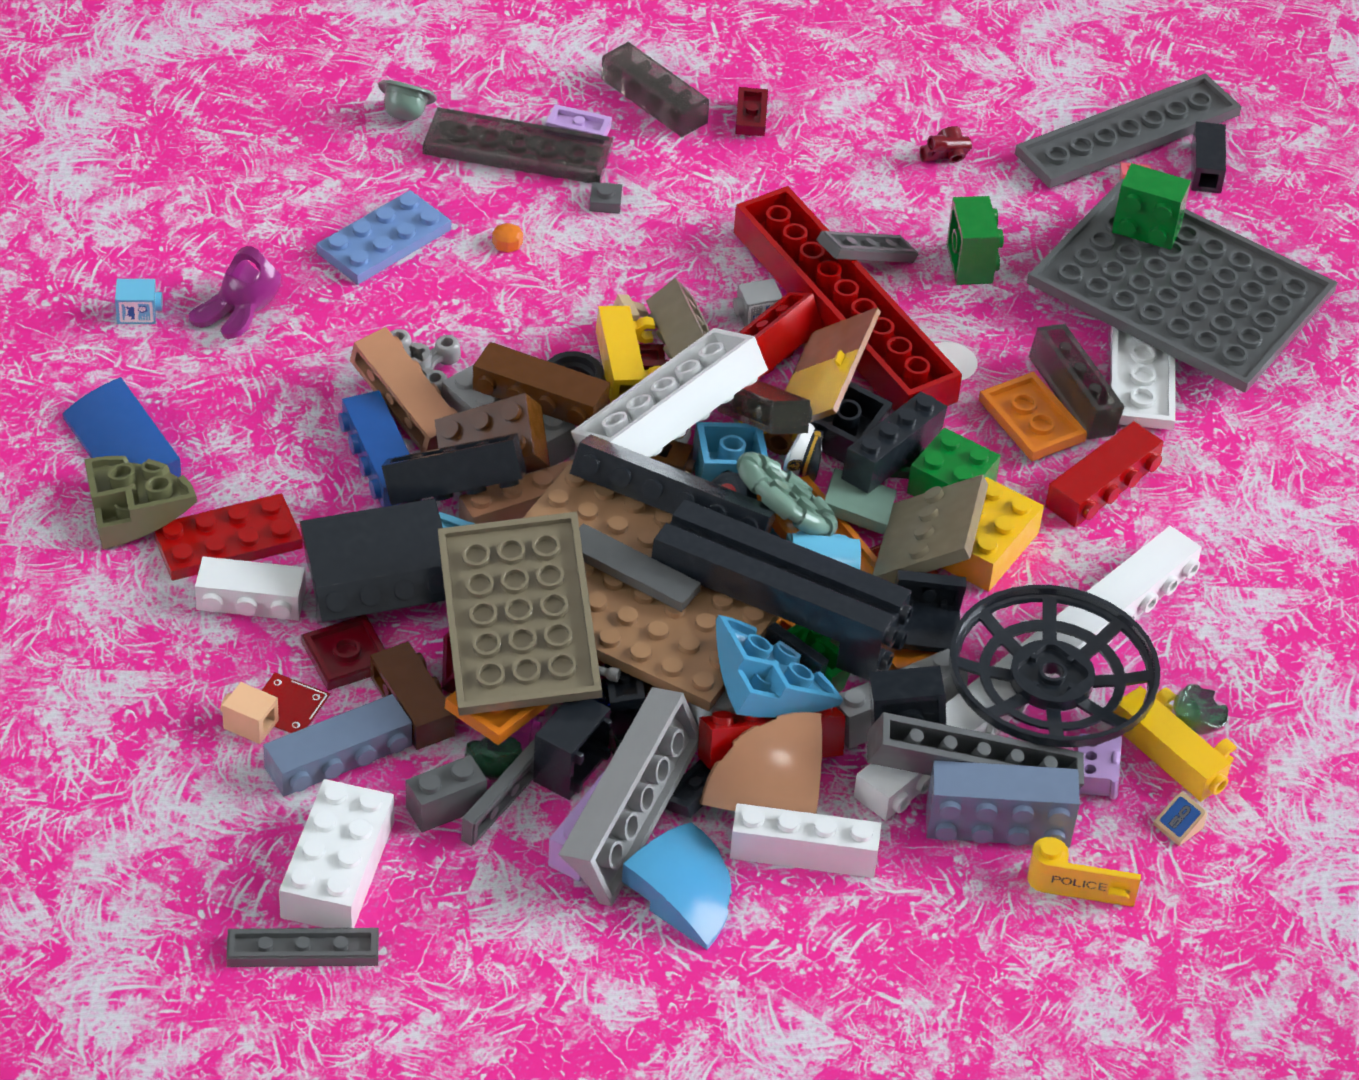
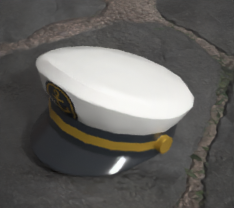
[783,423,824,482]

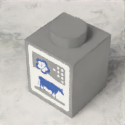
[733,278,782,327]

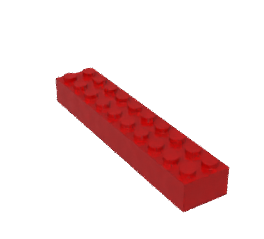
[734,186,962,412]

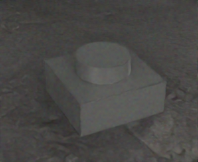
[589,182,622,214]

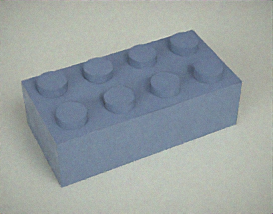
[926,760,1080,847]

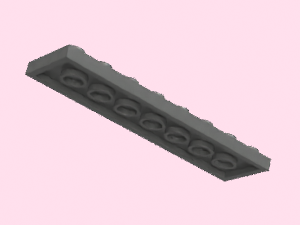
[1015,73,1242,188]

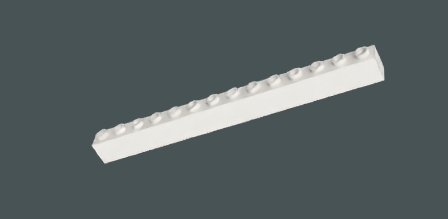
[854,526,1202,821]

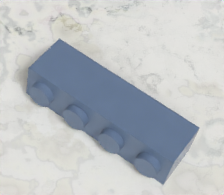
[263,694,412,797]

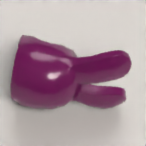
[189,246,282,339]

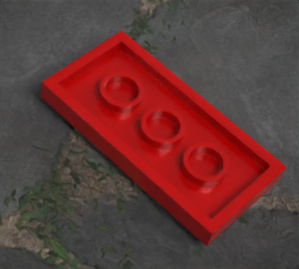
[152,493,303,581]

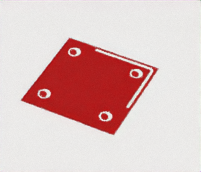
[262,672,331,733]

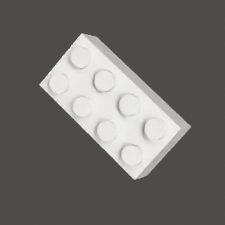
[279,779,394,928]

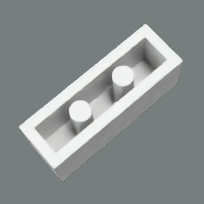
[195,556,306,621]

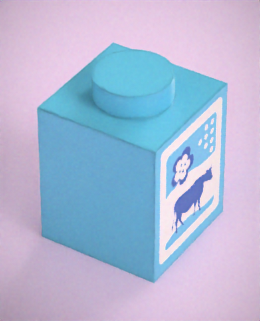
[115,279,163,324]

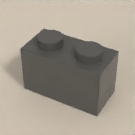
[406,755,487,832]

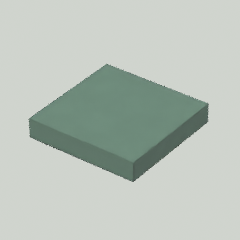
[824,468,897,534]

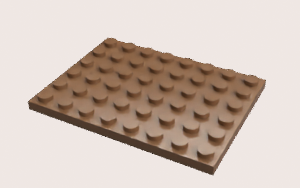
[523,464,779,711]

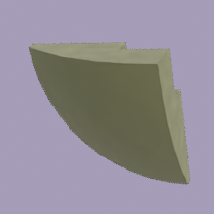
[84,456,198,550]

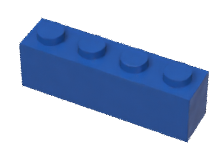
[338,390,422,507]

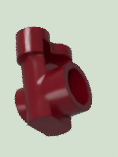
[919,126,972,163]

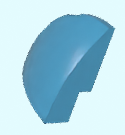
[716,615,843,718]
[622,822,732,950]

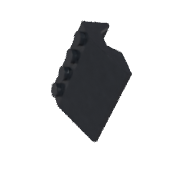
[299,498,446,623]

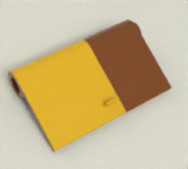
[764,307,881,455]

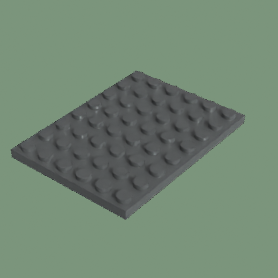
[1027,178,1338,393]

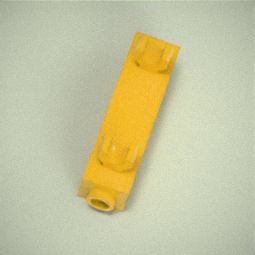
[596,306,661,403]
[1113,686,1237,802]

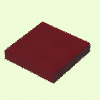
[301,615,385,691]

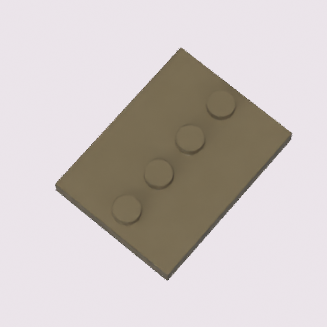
[873,474,988,583]

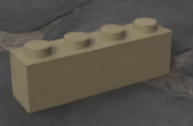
[646,278,710,359]

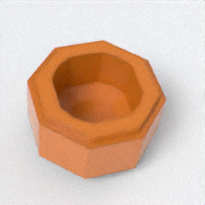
[492,223,523,253]

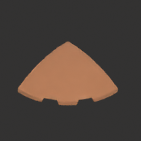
[700,712,822,814]

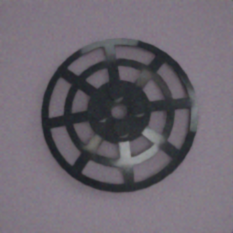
[949,585,1160,747]

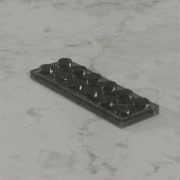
[423,107,613,183]

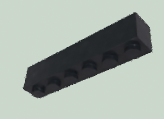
[569,434,777,533]

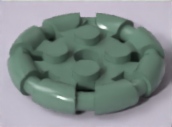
[737,452,838,536]

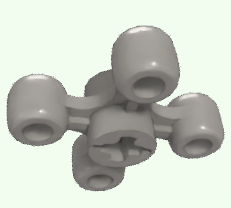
[391,329,461,395]

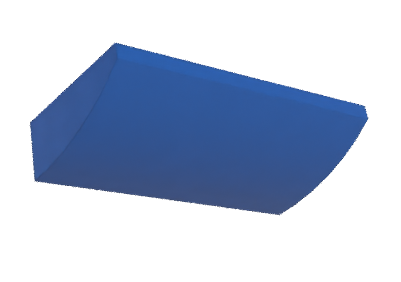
[63,377,181,477]

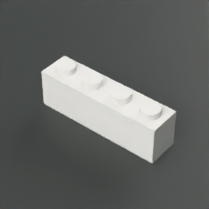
[730,803,881,878]

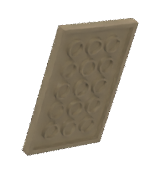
[438,512,603,716]

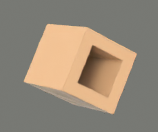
[220,682,279,744]

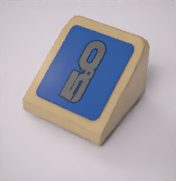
[1153,792,1207,846]

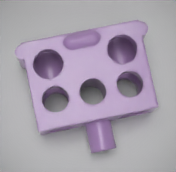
[1078,733,1122,799]

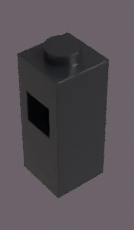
[1191,121,1226,193]

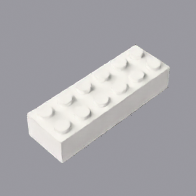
[571,328,768,457]

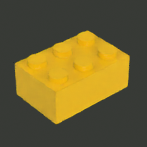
[942,477,1044,592]

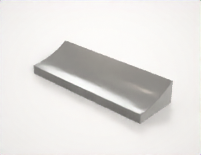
[558,687,699,906]

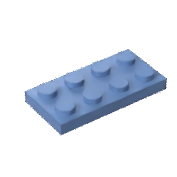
[316,190,451,285]

